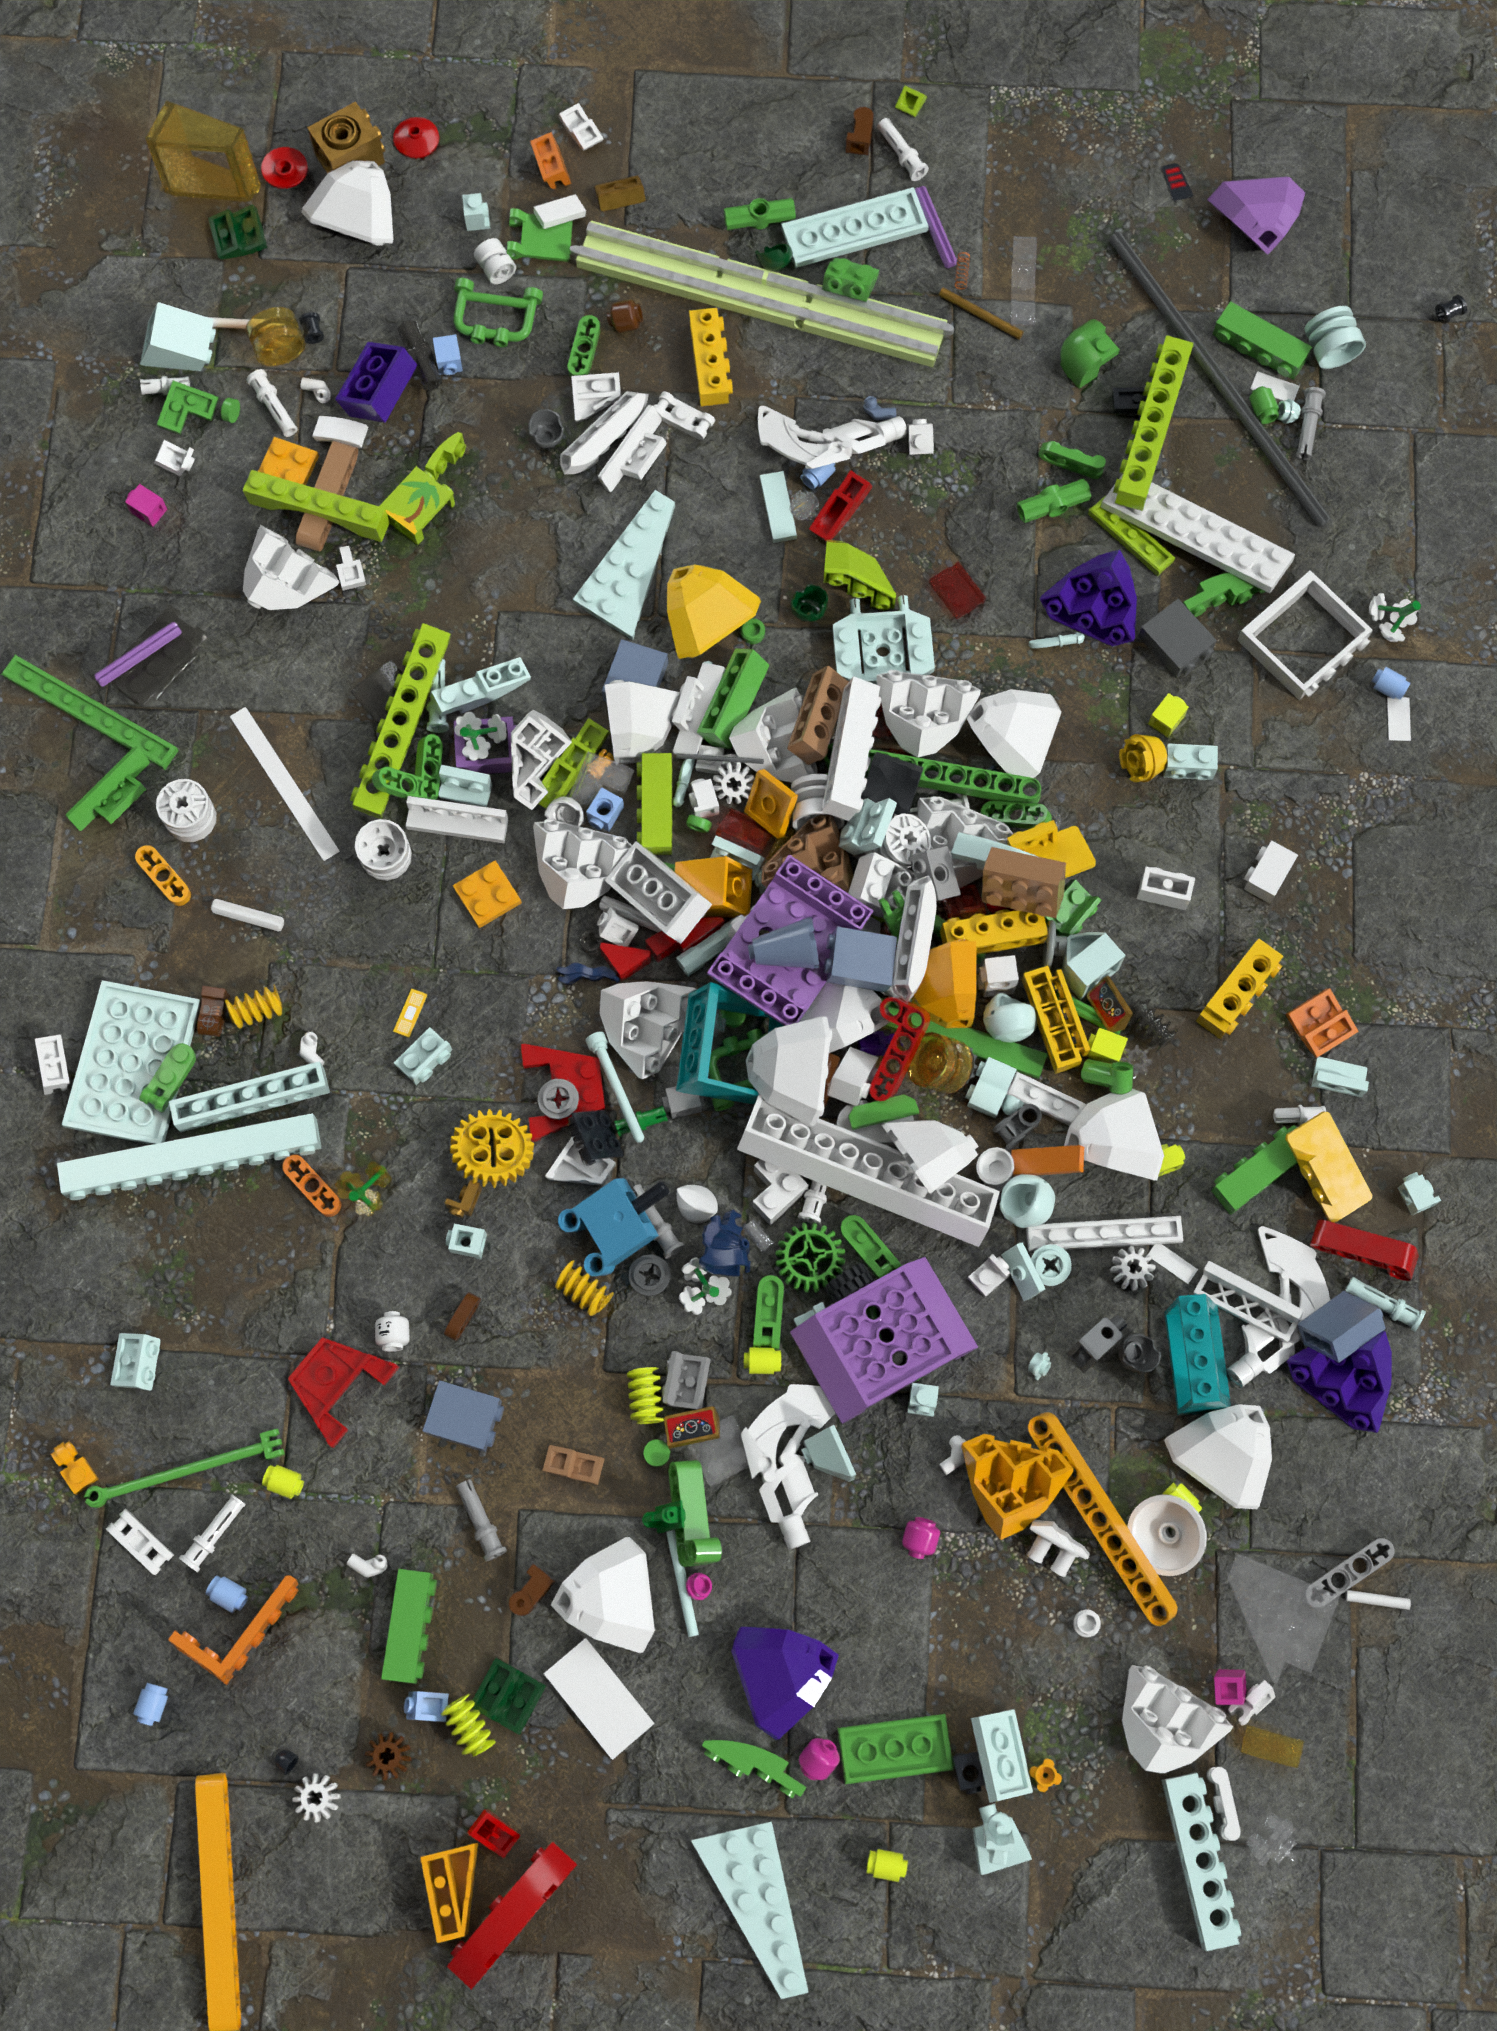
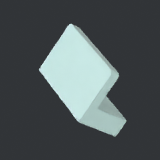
[1311,1057,1369,1098]

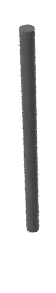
[677,753,764,764]

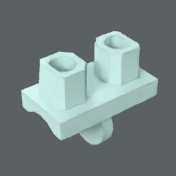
[983,1812,1015,1865]

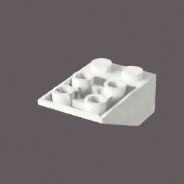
[848,852,916,918]

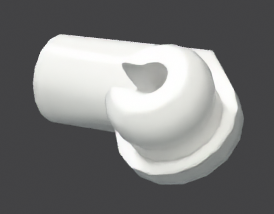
[301,377,331,403]
[300,1032,325,1066]
[939,1435,966,1475]

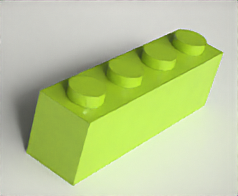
[637,753,672,855]

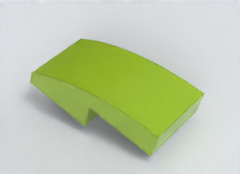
[425,432,466,481]

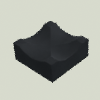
[861,752,924,815]

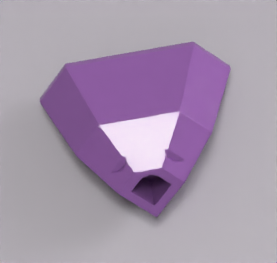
[1207,177,1305,255]

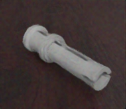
[1296,387,1326,460]
[633,1184,685,1259]
[456,1479,507,1561]

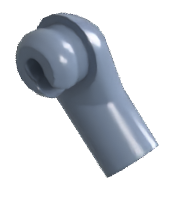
[863,396,896,421]

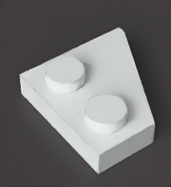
[572,372,621,423]
[545,1137,616,1186]

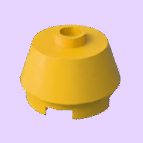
[1119,734,1167,783]

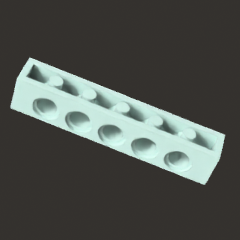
[169,1061,330,1132]
[1162,1773,1241,1951]

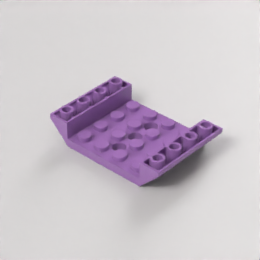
[707,855,874,1026]
[790,1257,978,1424]

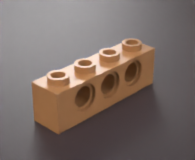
[787,665,849,765]

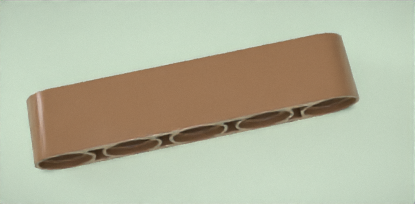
[296,441,358,552]

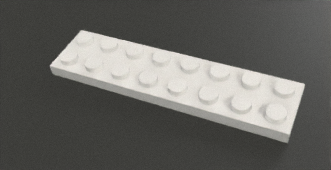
[1101,474,1295,593]

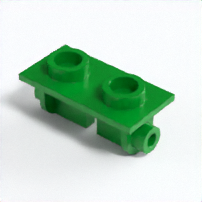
[642,1500,686,1534]

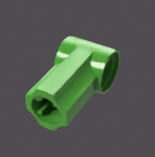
[1081,1059,1133,1095]

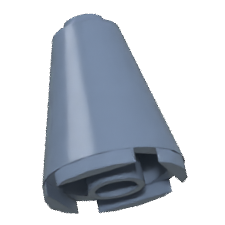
[748,917,819,969]

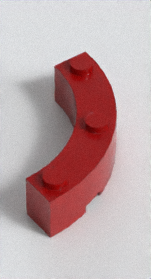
[447,1842,577,1990]

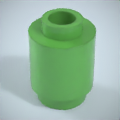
[1249,386,1279,424]

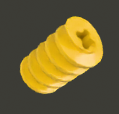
[225,984,282,1029]
[555,1260,614,1316]

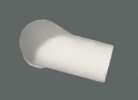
[346,1554,387,1577]

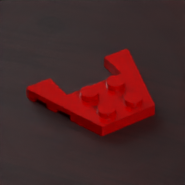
[521,1044,605,1142]
[288,1337,400,1448]

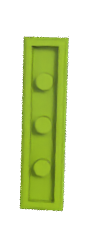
[1088,496,1175,576]

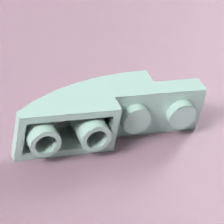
[430,657,531,716]

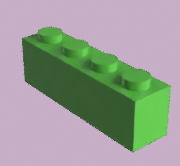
[1212,301,1312,380]
[697,648,770,749]
[1211,1125,1298,1215]
[381,1569,437,1684]

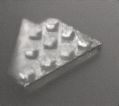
[1227,1553,1340,1684]

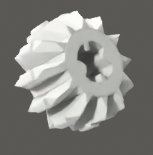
[713,762,754,804]
[1110,1246,1155,1291]
[293,1774,341,1822]

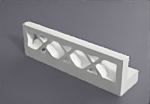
[406,796,509,843]
[1193,1261,1304,1344]

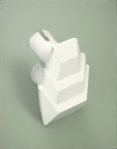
[1027,1520,1090,1577]

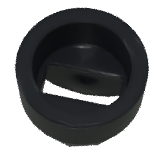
[274,1750,299,1775]

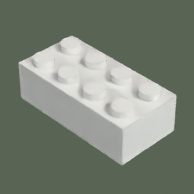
[605,842,712,944]

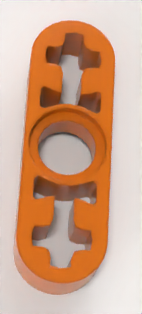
[283,1155,341,1217]

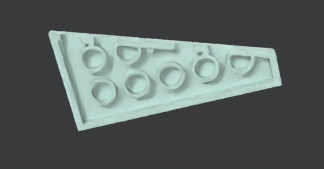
[573,490,675,641]
[691,1821,809,1999]

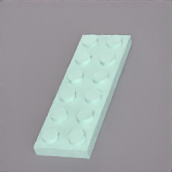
[781,187,928,268]

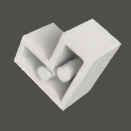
[753,1159,808,1226]

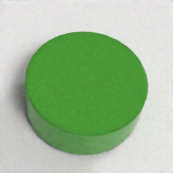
[221,398,240,423]
[741,618,765,644]
[686,815,712,833]
[720,1010,746,1028]
[644,1440,670,1467]

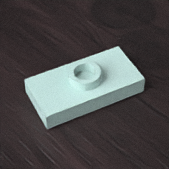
[1001,1242,1045,1301]

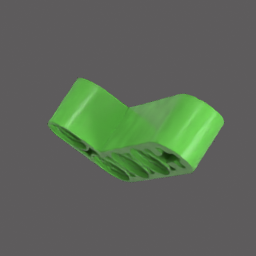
[669,1460,722,1567]

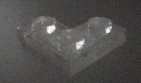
[569,751,635,806]

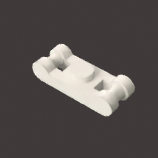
[654,391,715,440]
[106,1509,174,1575]
[1207,1767,1240,1841]

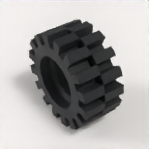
[824,1263,875,1304]

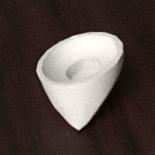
[976,1147,1014,1192]
[677,1185,718,1224]

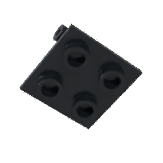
[567,1110,624,1166]

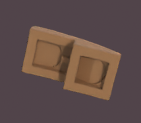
[543,1445,604,1485]

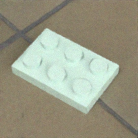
[971,1709,1033,1803]

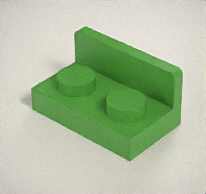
[1044,879,1101,937]

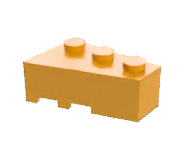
[420,1843,478,1943]

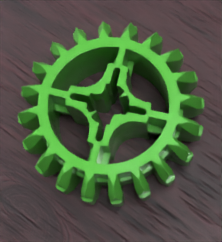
[775,1223,845,1293]

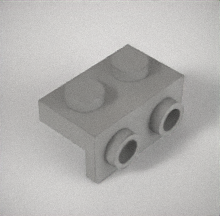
[662,1351,711,1410]

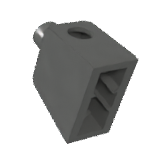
[1067,1315,1127,1373]

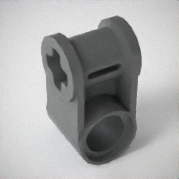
[993,1104,1042,1150]

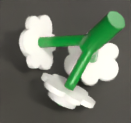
[1369,593,1421,642]
[454,712,507,761]
[679,1257,732,1315]

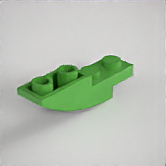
[1183,573,1266,617]
[702,1740,806,1799]

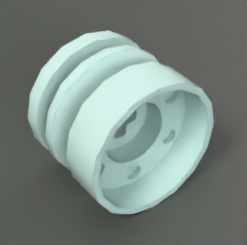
[1304,306,1366,369]

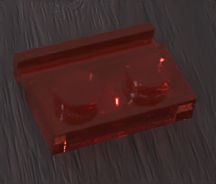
[929,561,986,620]
[715,808,773,855]
[941,884,986,920]

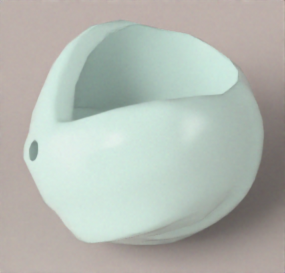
[983,993,1037,1043]
[1000,1174,1055,1228]

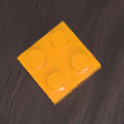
[258,437,319,485]
[744,769,798,839]
[453,860,522,928]

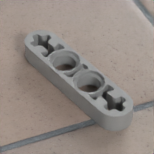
[1303,1538,1395,1608]

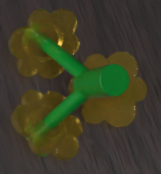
[335,1161,392,1217]

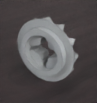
[538,1079,579,1120]

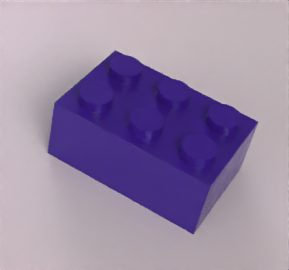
[335,342,417,423]

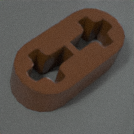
[444,1292,481,1341]

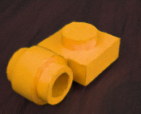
[51,1441,99,1495]

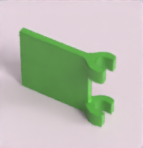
[507,208,573,262]

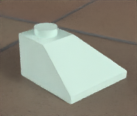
[801,1425,856,1482]

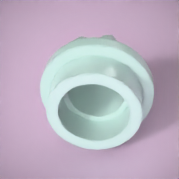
[1277,399,1301,424]

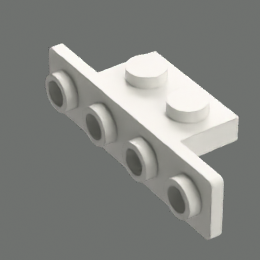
[598,405,667,492]
[672,662,726,755]

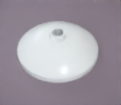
[1127,1494,1207,1576]

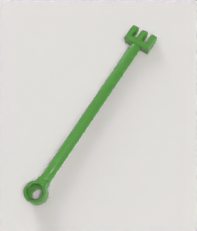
[84,1429,285,1508]

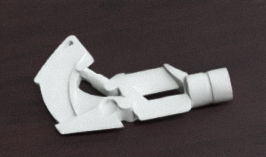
[758,406,907,469]
[1227,1226,1330,1387]
[741,1384,835,1550]

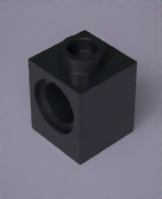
[952,1751,986,1795]

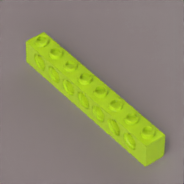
[1113,335,1194,511]
[350,623,451,819]

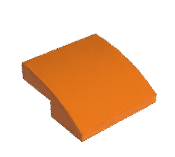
[1285,988,1359,1058]

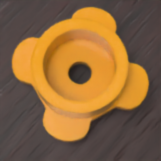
[1029,1759,1062,1792]

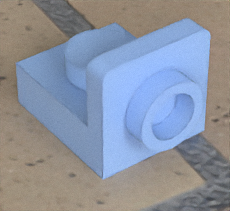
[404,1691,448,1722]

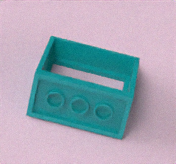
[676,982,784,1104]
[1164,1294,1231,1416]

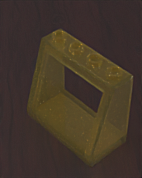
[145,100,260,202]

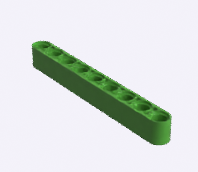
[824,743,1041,803]

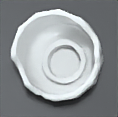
[544,796,584,827]

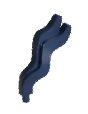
[557,963,621,985]

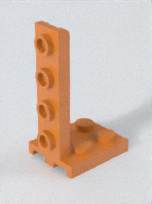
[168,1576,299,1685]

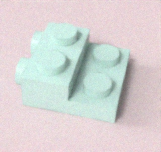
[839,798,897,856]

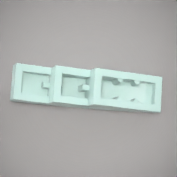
[951,832,1038,870]

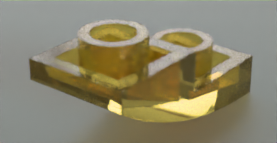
[1241,1725,1305,1768]

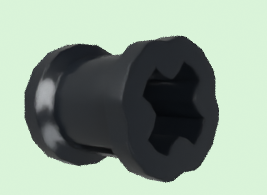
[1435,294,1467,324]
[299,312,324,344]

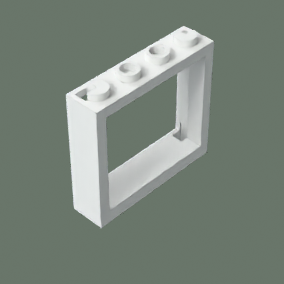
[1237,571,1373,700]

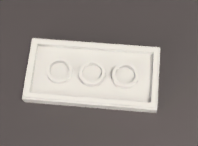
[544,1638,655,1760]

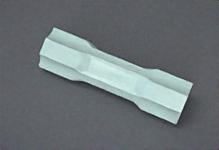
[676,916,738,977]

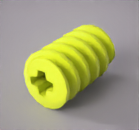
[627,1367,664,1424]
[441,1693,496,1757]

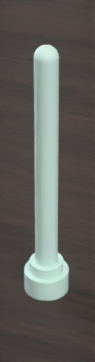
[585,1032,644,1143]

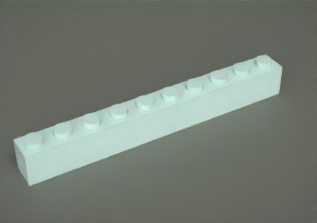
[57,1113,322,1200]

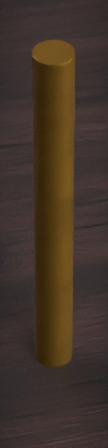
[939,287,1024,340]

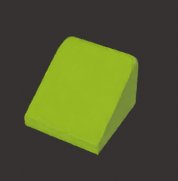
[895,85,927,117]

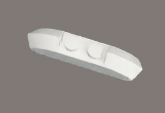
[560,391,648,474]
[891,875,936,1002]

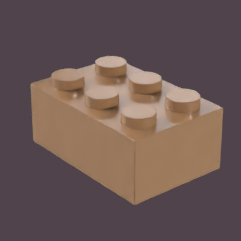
[982,847,1066,918]

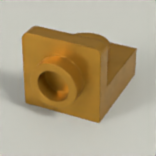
[444,1180,482,1218]

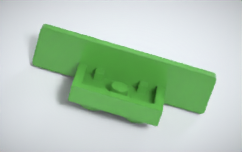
[66,746,150,831]

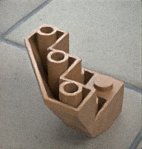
[761,814,854,893]

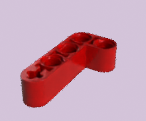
[870,996,930,1101]
[1310,1220,1419,1281]

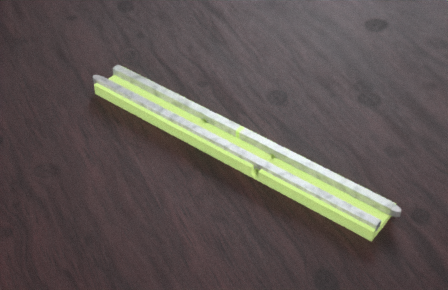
[570,221,954,368]

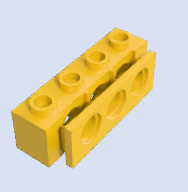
[1196,939,1283,1039]
[1022,966,1090,1074]

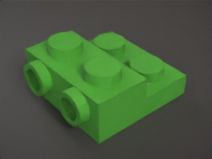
[822,258,879,302]

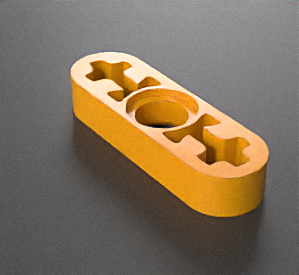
[135,845,191,906]

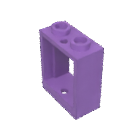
[454,717,517,774]

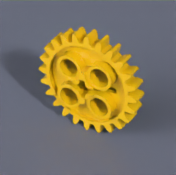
[450,1109,534,1188]

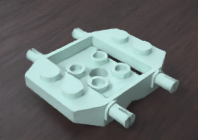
[833,595,935,685]

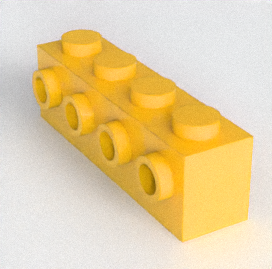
[689,308,733,406]
[940,909,1048,955]

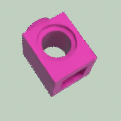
[125,484,167,527]
[1214,1669,1247,1705]

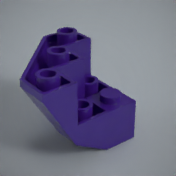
[1039,549,1137,646]
[1287,1331,1392,1433]
[731,1626,839,1740]

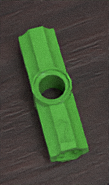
[724,198,796,230]
[1017,479,1091,523]

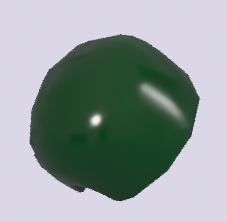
[755,243,793,272]
[790,584,828,622]

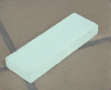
[760,471,797,543]

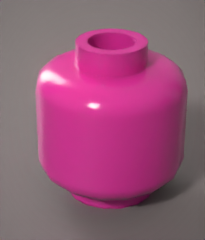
[902,1517,940,1559]
[799,1738,840,1780]

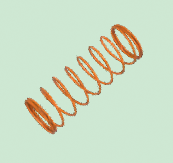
[955,252,970,289]

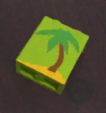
[379,466,455,545]

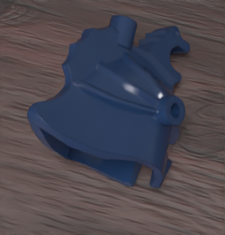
[699,1210,751,1277]

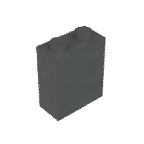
[1138,599,1217,678]

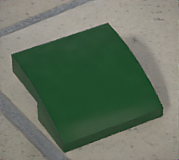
[208,204,268,259]
[472,1658,546,1735]

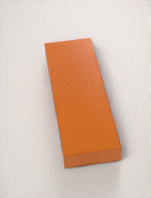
[1011,1145,1084,1177]

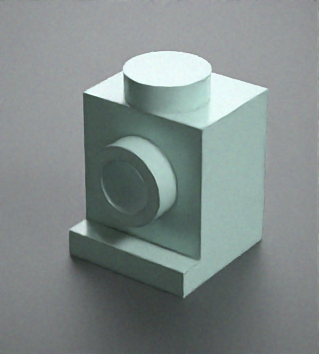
[462,193,490,231]
[1398,1172,1441,1215]
[446,1224,487,1259]
[907,1383,939,1417]

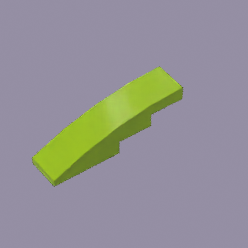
[538,718,610,809]

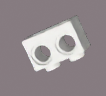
[977,955,1019,997]

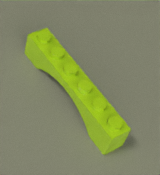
[243,470,390,542]

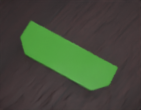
[848,1094,919,1130]

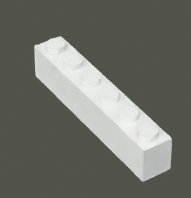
[821,676,881,821]

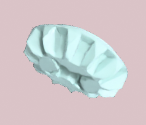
[1031,1244,1071,1286]

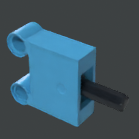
[558,1178,670,1276]

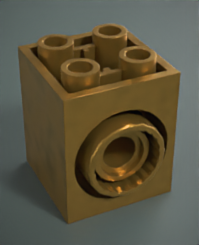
[307,101,385,174]

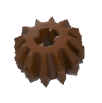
[365,1732,412,1780]

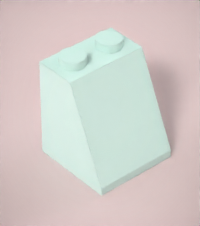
[140,302,216,371]

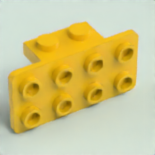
[1007,820,1096,878]
[1285,1111,1372,1223]

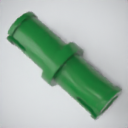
[614,1105,668,1137]

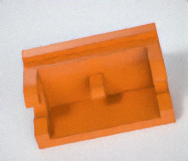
[530,132,571,189]

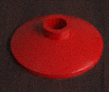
[393,117,439,159]
[261,147,308,189]

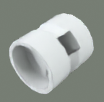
[474,238,516,284]

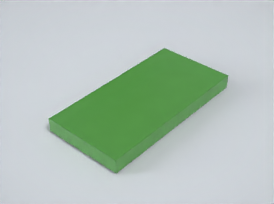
[837,1714,953,1784]

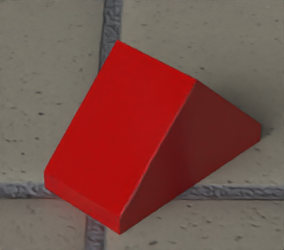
[600,943,651,982]
[467,1809,521,1858]

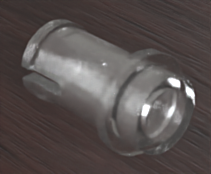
[743,1218,774,1253]

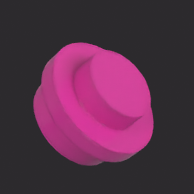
[686,1573,712,1600]

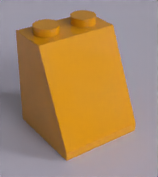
[675,856,753,918]

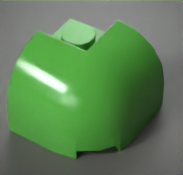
[1060,319,1120,389]

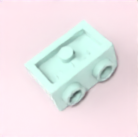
[439,765,492,807]
[710,836,765,880]
[394,1027,452,1085]
[110,1333,160,1391]

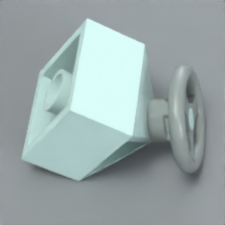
[1043,920,1126,1000]

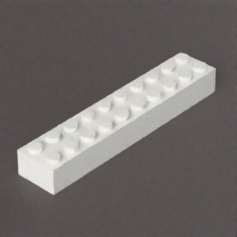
[737,1095,1000,1247]

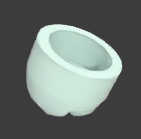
[1001,1094,1024,1116]

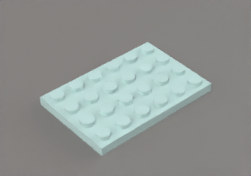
[62,980,202,1145]

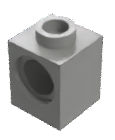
[662,1086,702,1119]

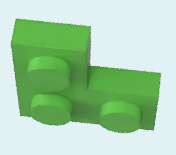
[157,380,219,435]

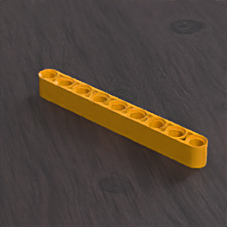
[1028,1412,1177,1626]
[195,1772,241,2031]

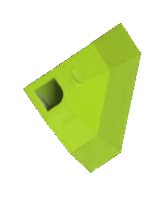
[824,540,896,610]

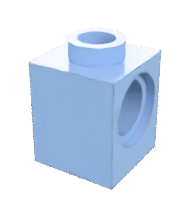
[433,334,463,375]
[586,788,624,832]

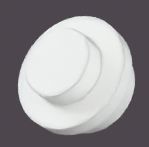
[1073,1610,1101,1637]

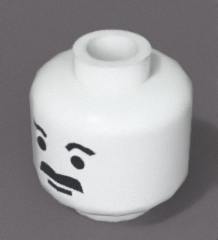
[375,1311,409,1352]

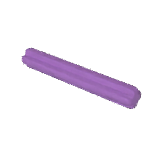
[915,186,957,268]
[94,622,182,686]

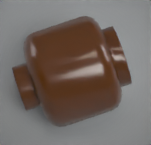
[607,299,643,333]

